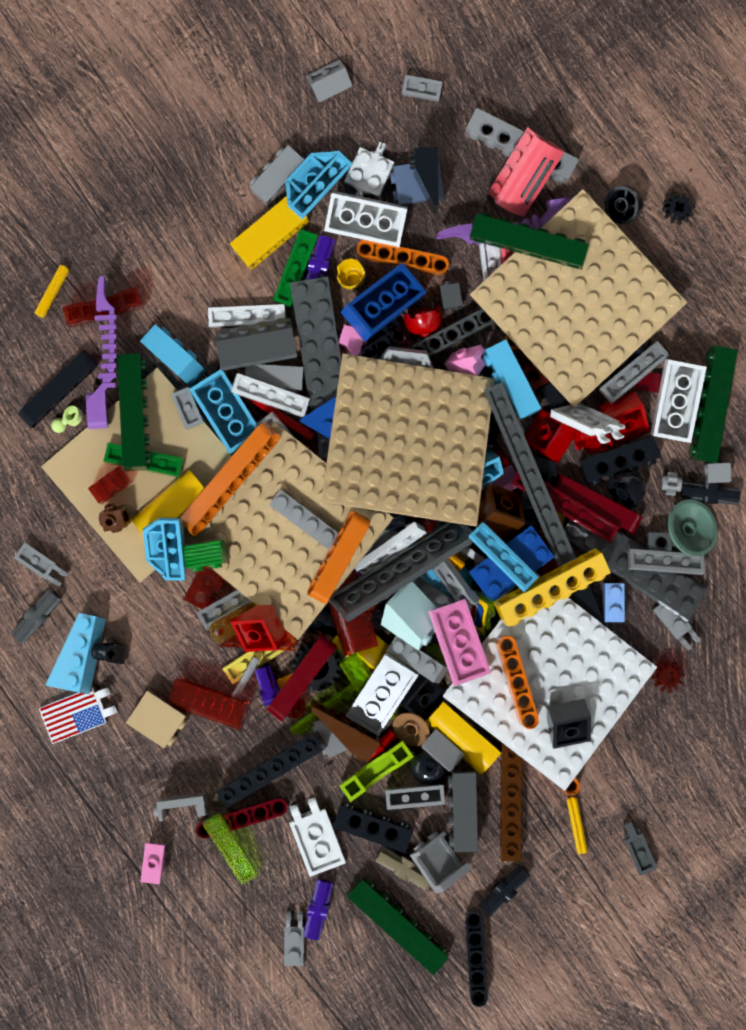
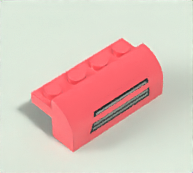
[488,127,564,217]

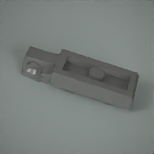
[623,820,657,876]

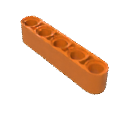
[357,240,449,276]
[307,511,371,604]
[496,636,539,729]

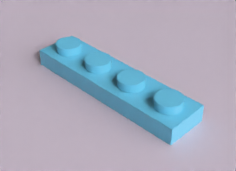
[468,522,539,592]

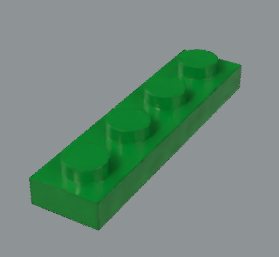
[273,229,318,307]
[103,443,183,478]

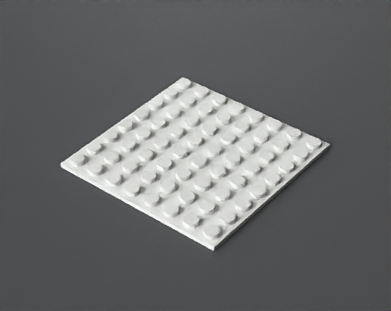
[443,573,657,791]

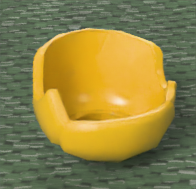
[337,258,366,290]

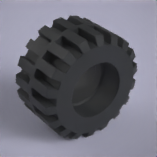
[292,642,341,691]

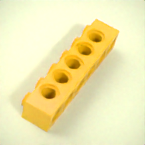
[493,548,611,626]

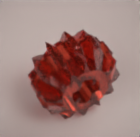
[651,660,685,693]

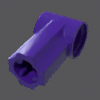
[254,665,280,706]

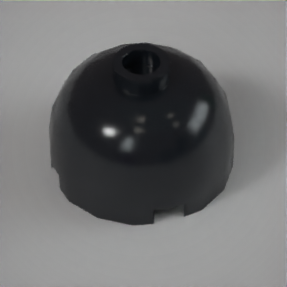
[604,185,644,224]
[607,471,646,510]
[306,603,340,635]
[410,748,447,785]

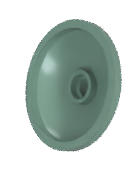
[668,499,718,557]

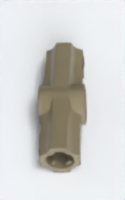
[375,846,429,890]

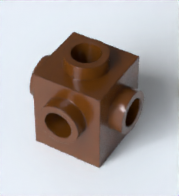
[99,504,131,533]

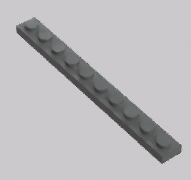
[484,382,576,567]

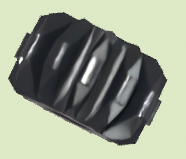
[662,192,695,225]

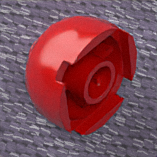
[403,305,442,338]
[574,429,613,453]

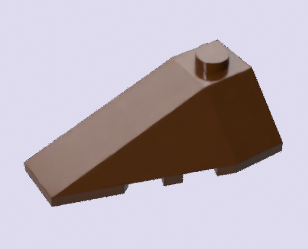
[310,700,380,762]

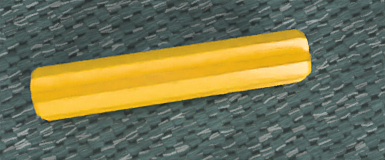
[35,265,69,318]
[567,797,588,854]

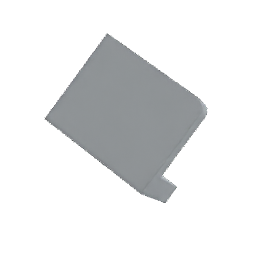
[704,463,731,484]

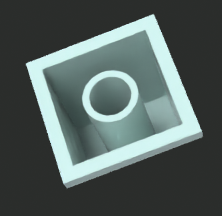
[381,582,437,651]

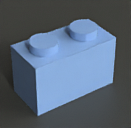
[602,583,625,622]

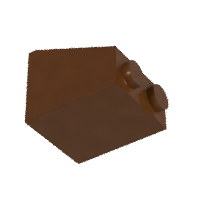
[467,483,525,543]

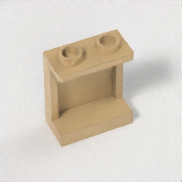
[126,690,187,748]

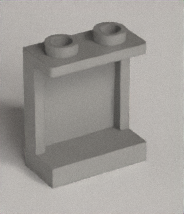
[154,792,209,821]
[410,831,471,894]

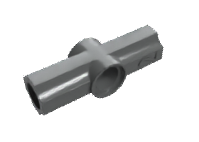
[11,589,62,644]

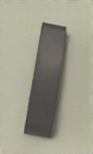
[411,309,493,358]

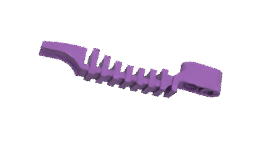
[437,197,574,245]
[86,276,118,429]

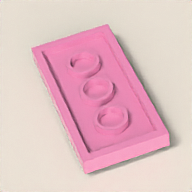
[428,599,491,686]

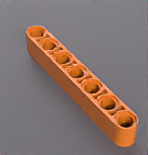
[180,422,280,535]

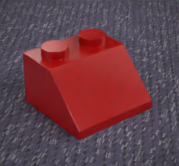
[600,391,650,446]
[524,409,576,463]
[230,605,287,652]

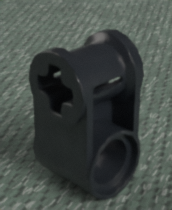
[91,642,127,664]

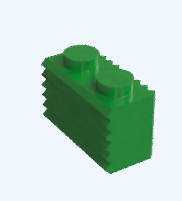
[183,540,227,572]

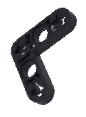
[358,319,406,359]

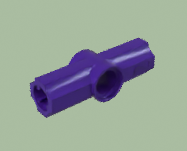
[306,235,335,280]
[303,879,333,940]

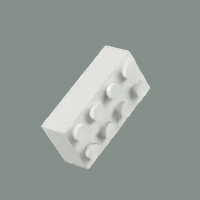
[324,191,408,247]
[650,359,707,443]

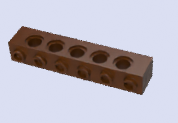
[500,742,521,861]

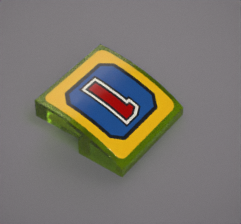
[468,584,495,637]

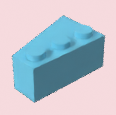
[140,324,206,387]

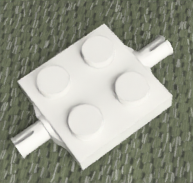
[344,142,395,198]

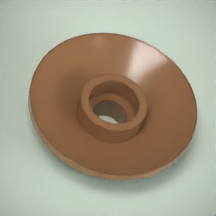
[393,712,430,746]

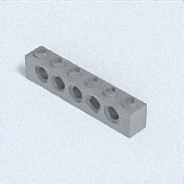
[465,108,579,183]

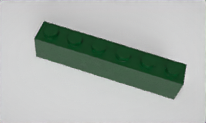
[470,213,589,270]
[688,345,738,464]
[117,353,151,472]
[347,877,449,976]

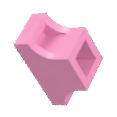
[339,325,368,356]
[444,345,485,376]
[140,842,166,884]

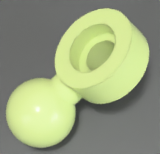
[51,406,83,433]

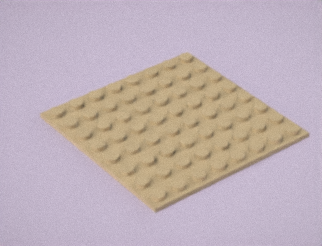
[470,189,687,408]
[321,354,495,526]
[41,367,232,583]
[185,422,394,640]

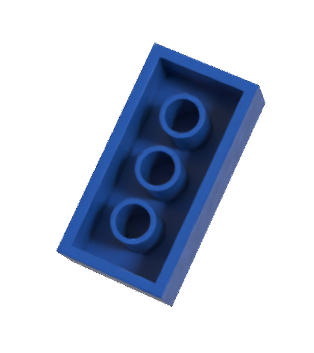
[341,263,427,342]
[468,526,554,603]

